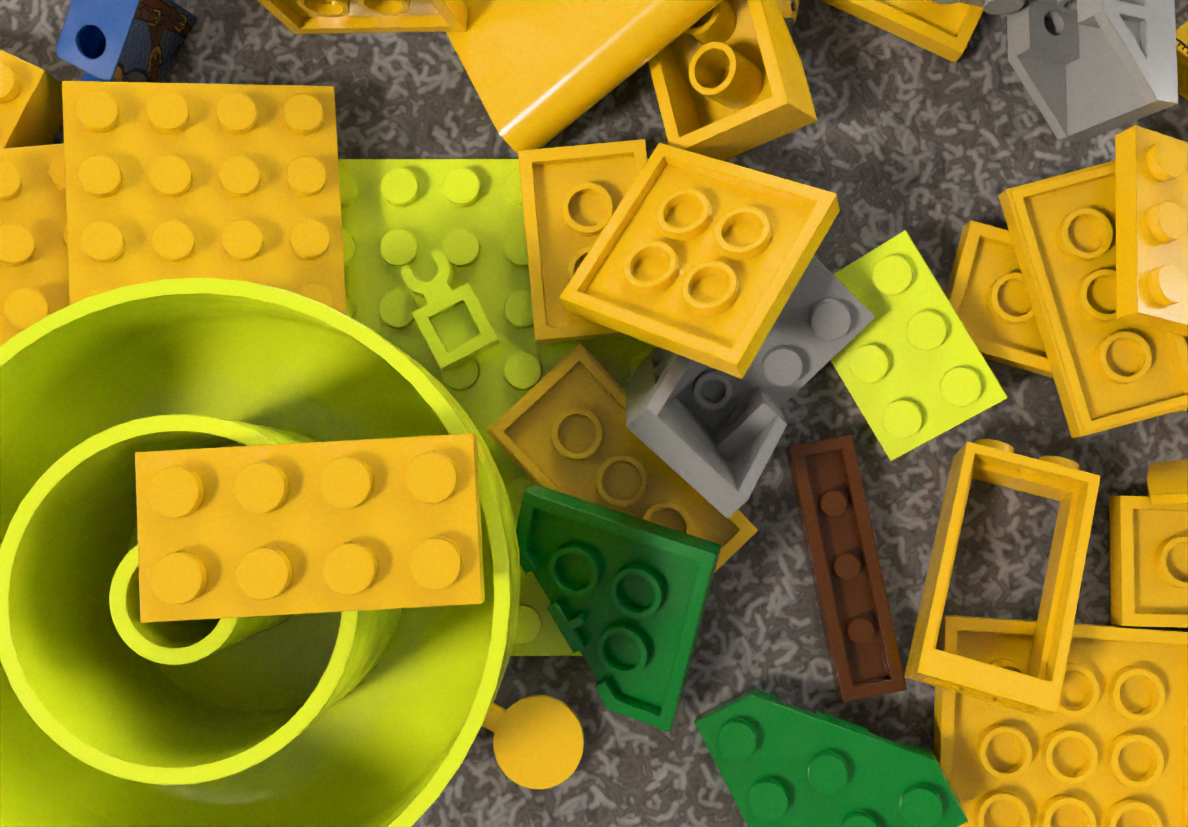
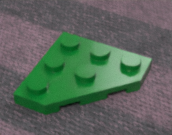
[516,484,722,732]
[694,688,968,827]

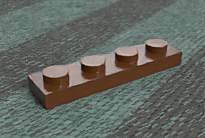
[785,434,907,703]

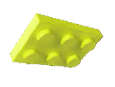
[830,230,1008,461]

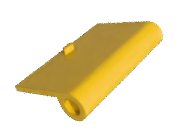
[446,0,723,153]

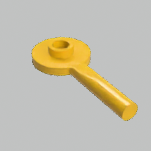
[482,695,584,789]

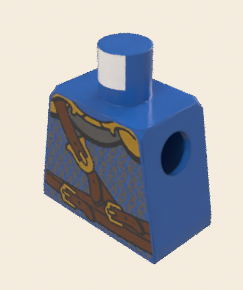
[56,0,197,83]

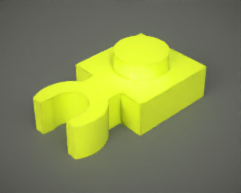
[401,248,500,372]

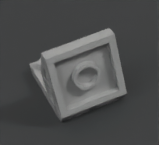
[932,0,1178,142]
[625,256,875,519]

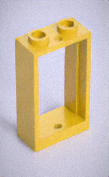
[904,439,1101,716]

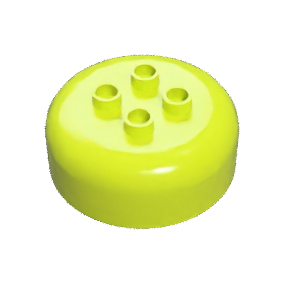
[0,278,521,827]

